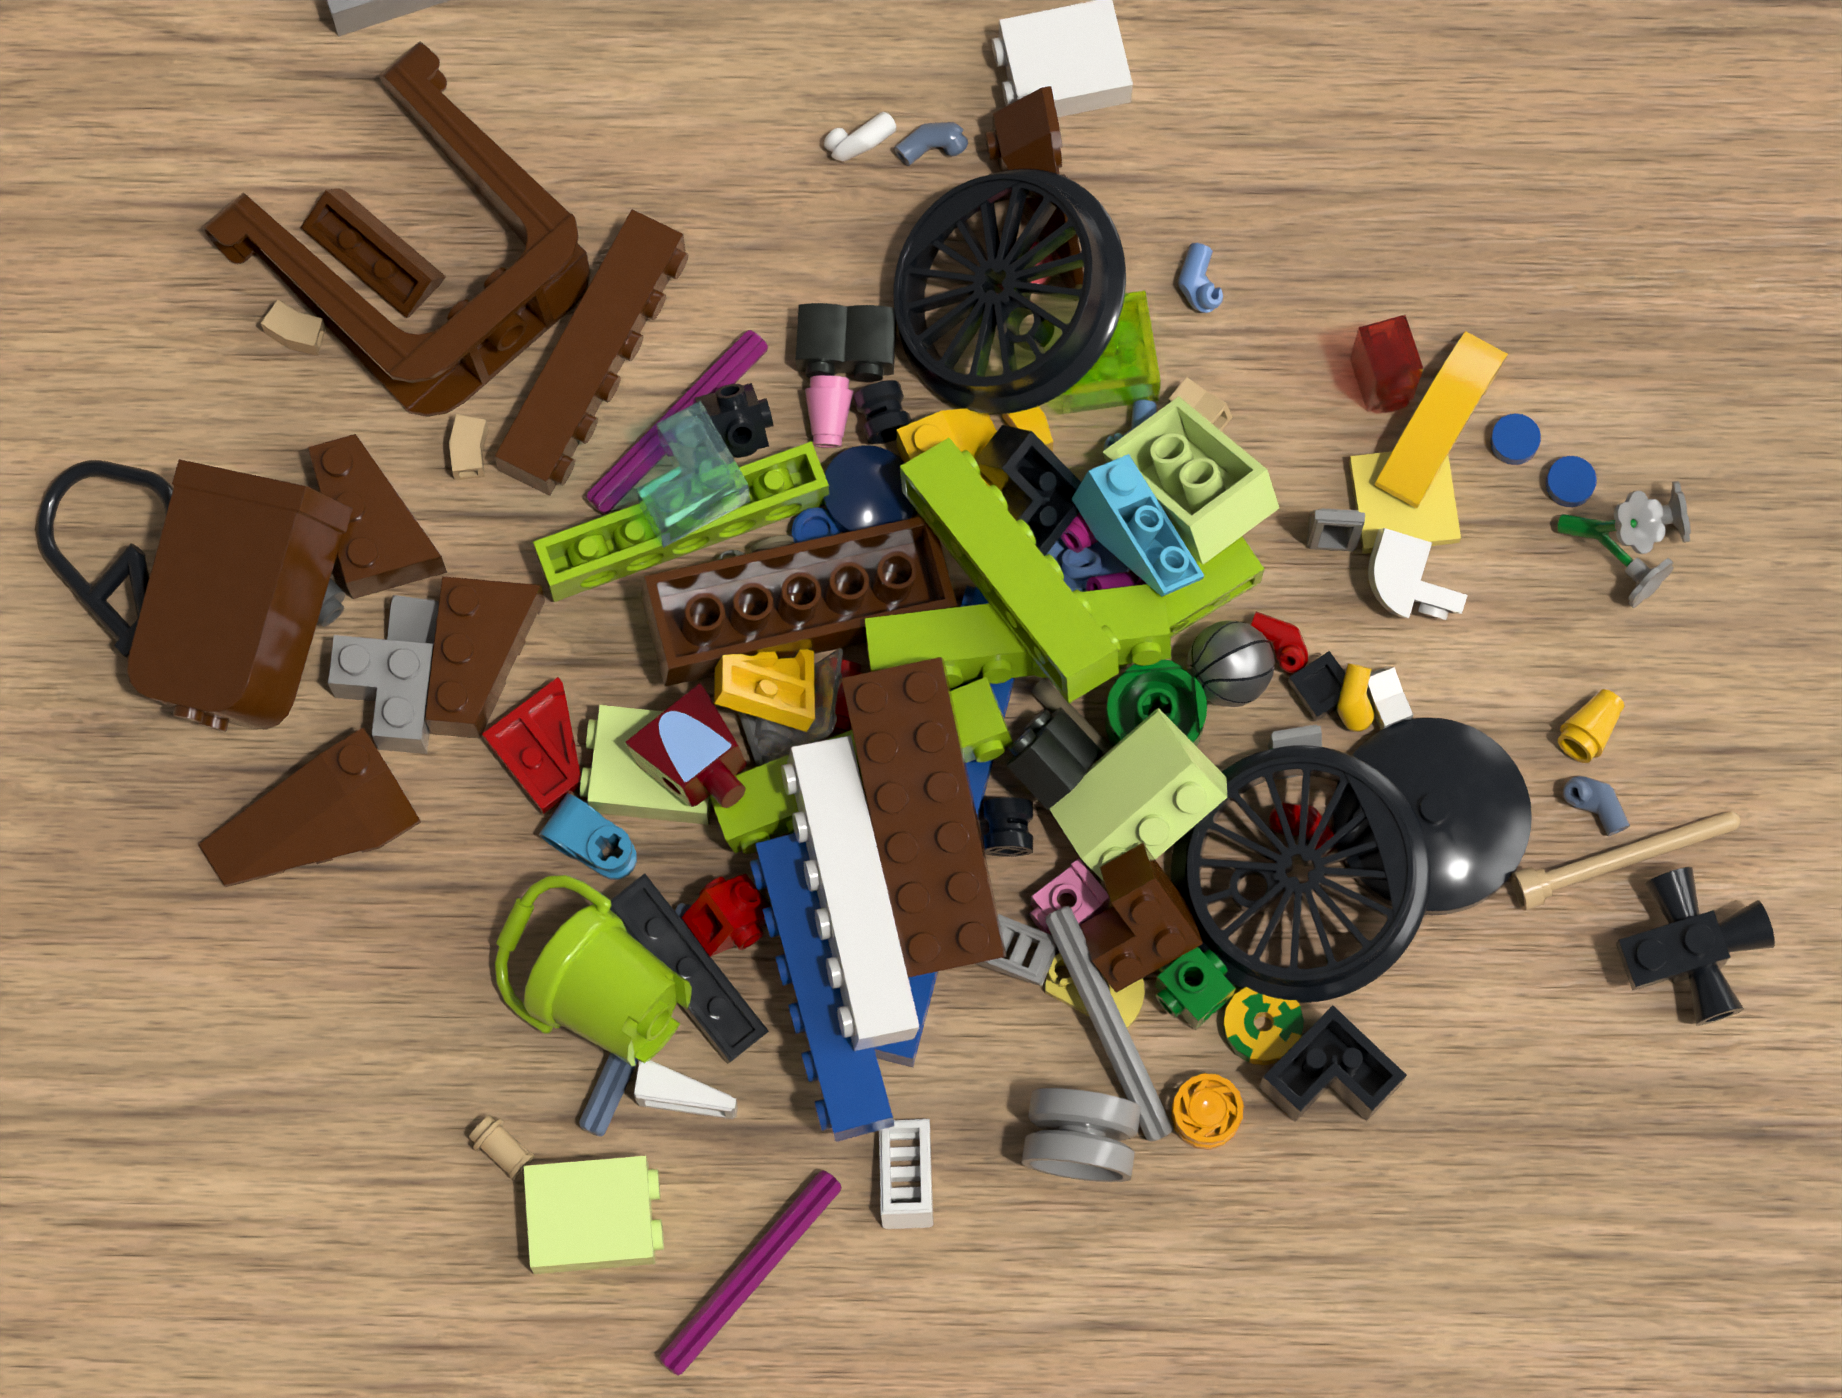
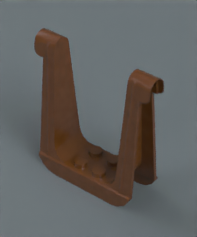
[202,42,591,417]

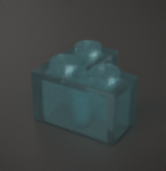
[636,401,750,548]

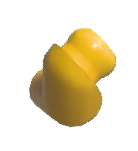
[1337,663,1374,732]

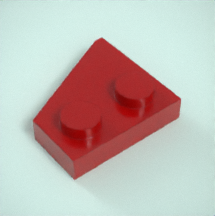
[482,677,581,814]

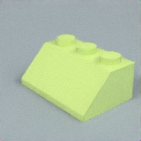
[1050,708,1227,881]

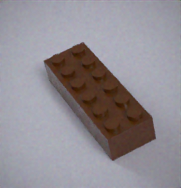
[640,517,957,687]
[841,657,1007,978]

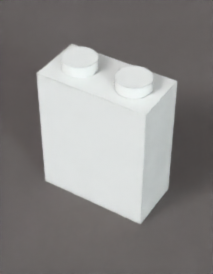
[992,0,1133,117]

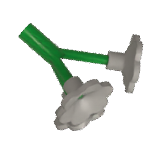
[1558,481,1691,608]

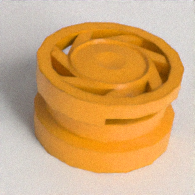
[1171,1073,1244,1150]

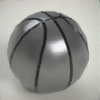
[1187,620,1275,707]

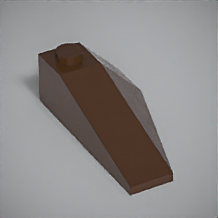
[985,86,1084,301]
[199,728,421,887]

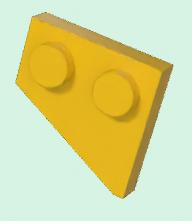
[714,649,815,732]

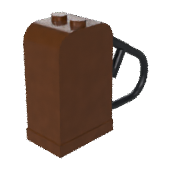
[36,459,353,732]

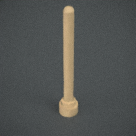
[1511,811,1741,911]

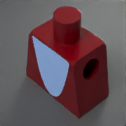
[625,683,747,808]

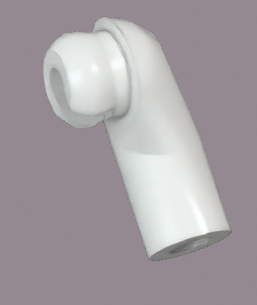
[824,112,896,162]

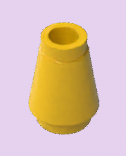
[1558,689,1625,763]

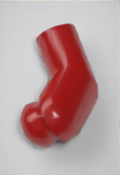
[1268,803,1338,856]

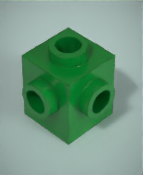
[1155,947,1236,1030]

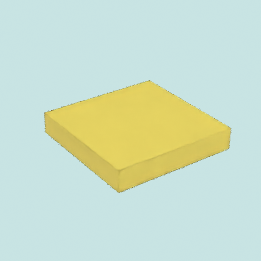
[1349,452,1461,554]

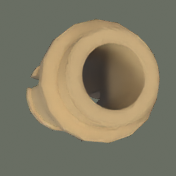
[469,1115,535,1180]

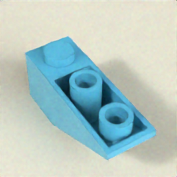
[1072,454,1204,596]

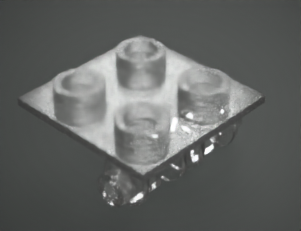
[753,648,843,763]

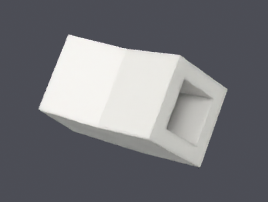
[1366,666,1413,730]

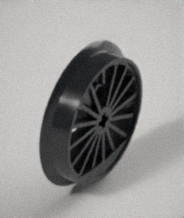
[893,169,1126,414]
[1171,745,1431,1003]

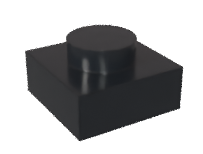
[1288,651,1345,722]

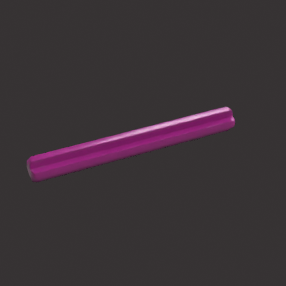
[586,330,768,514]
[659,1170,842,1376]

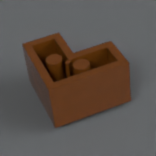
[1081,843,1203,993]

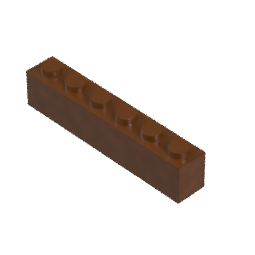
[495,209,689,496]

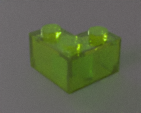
[1060,290,1161,414]

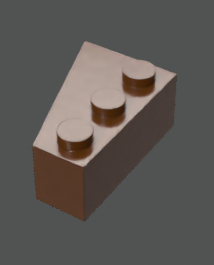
[308,434,447,599]

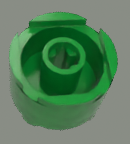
[1105,659,1207,747]

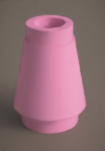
[805,375,854,448]

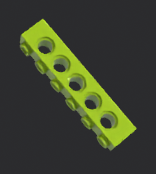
[533,441,829,602]

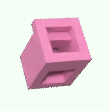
[1029,858,1110,935]

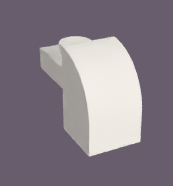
[1368,528,1468,620]

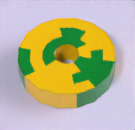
[1223,987,1304,1065]

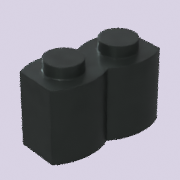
[795,303,897,382]
[1007,707,1102,810]

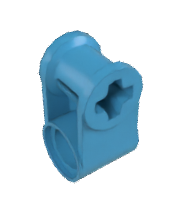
[539,793,637,880]

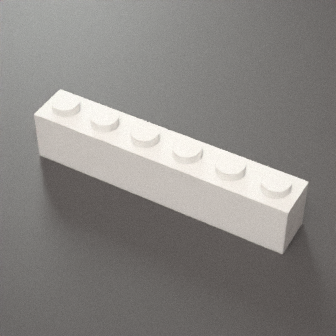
[781,736,919,1051]

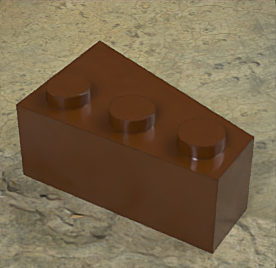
[425,576,545,739]

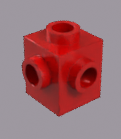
[681,873,770,957]

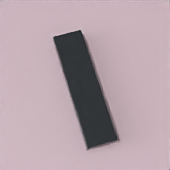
[610,873,769,1064]

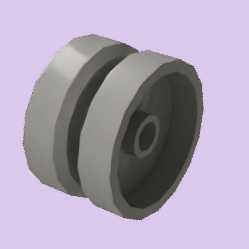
[1022,1088,1141,1182]

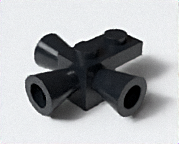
[1616,867,1775,1026]

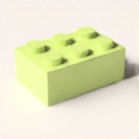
[1103,396,1279,565]

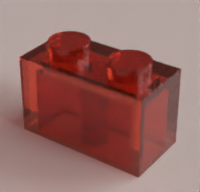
[1350,315,1423,413]

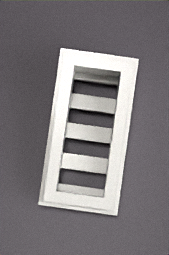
[634,1060,738,1119]
[879,1119,933,1229]

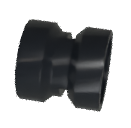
[854,380,912,444]
[984,797,1033,857]

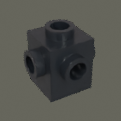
[695,383,774,461]

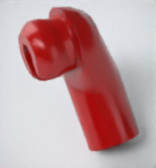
[1251,611,1309,673]

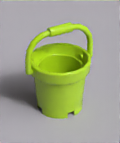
[495,875,692,1066]

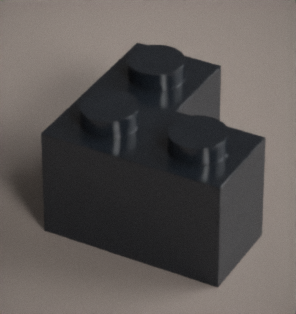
[975,425,1081,556]
[1259,1005,1407,1122]

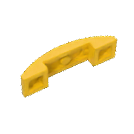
[1375,331,1508,509]

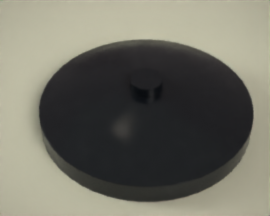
[1331,718,1532,915]

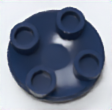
[823,445,916,533]

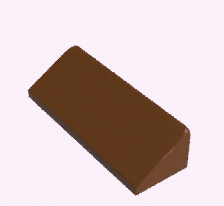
[301,188,446,318]

